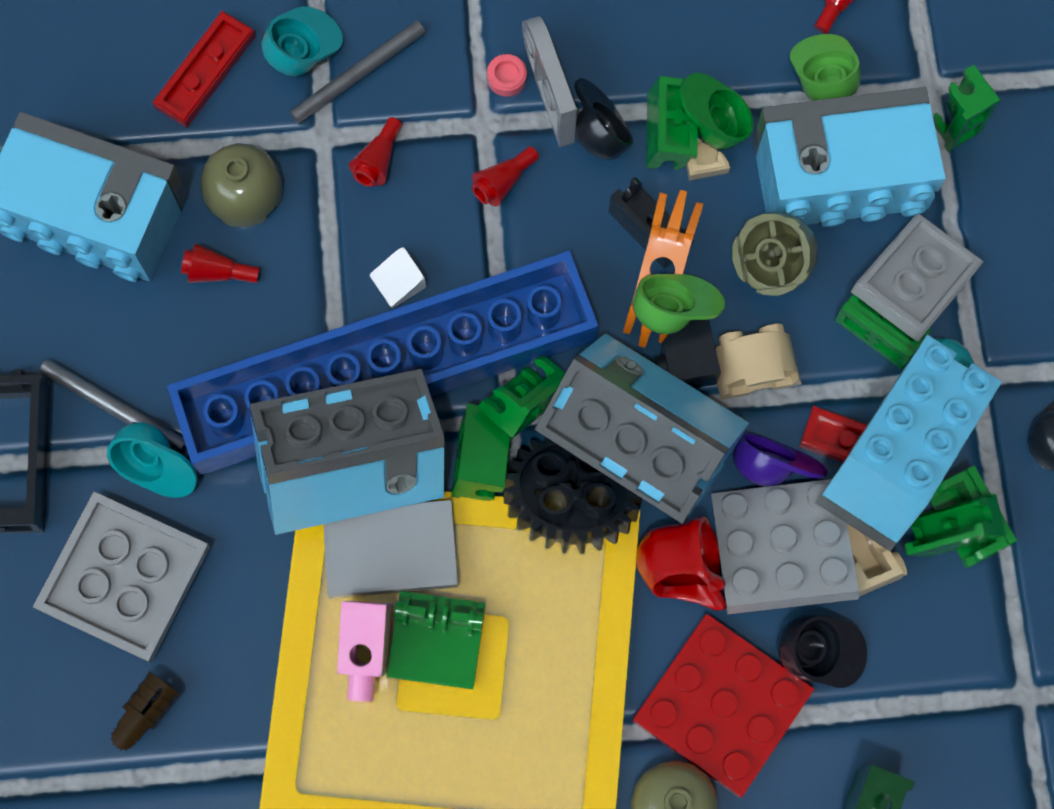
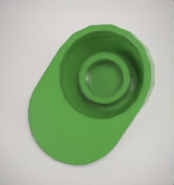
[790,34,861,101]
[633,274,725,334]

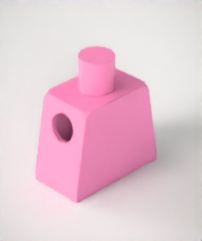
[337,601,393,702]

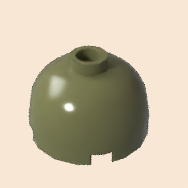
[200,143,284,228]
[732,212,818,296]
[630,760,719,809]

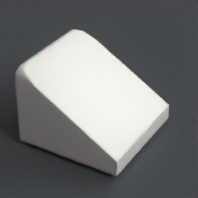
[370,247,426,309]

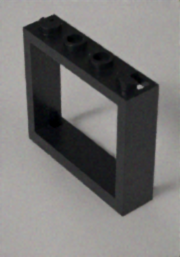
[0,369,50,534]

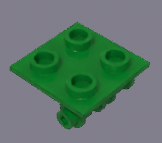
[386,591,486,690]

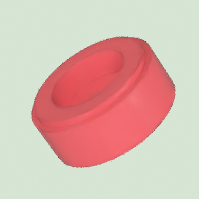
[487,54,527,97]

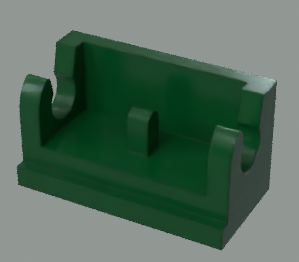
[843,764,915,809]

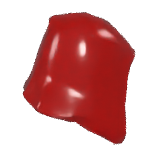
[636,516,727,611]

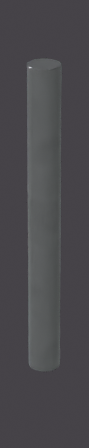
[289,20,426,124]
[40,358,187,455]

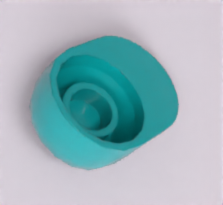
[261,6,343,77]
[107,422,197,498]

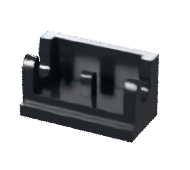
[608,177,694,268]

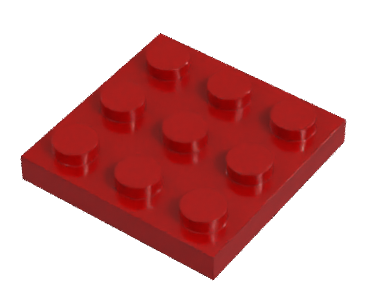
[632,613,814,798]

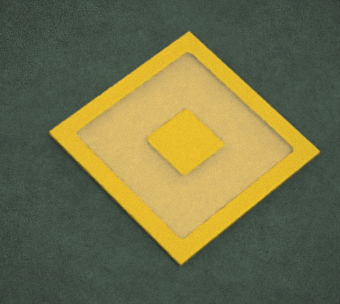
[259,491,640,809]

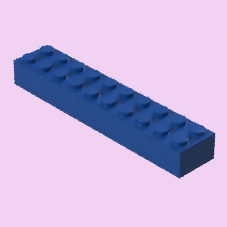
[167,250,599,476]

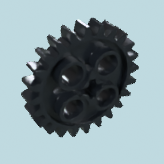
[503,436,642,554]

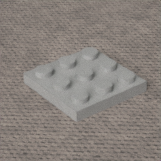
[711,479,859,614]
[33,492,211,664]

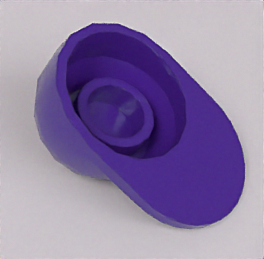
[733,433,828,487]

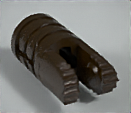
[111,671,181,751]

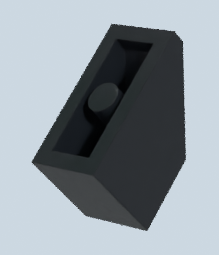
[655,319,721,388]

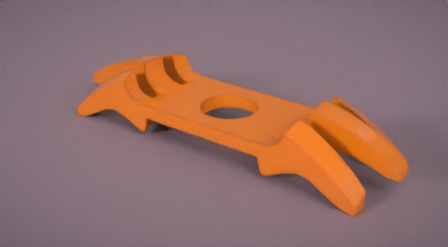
[623,189,704,348]

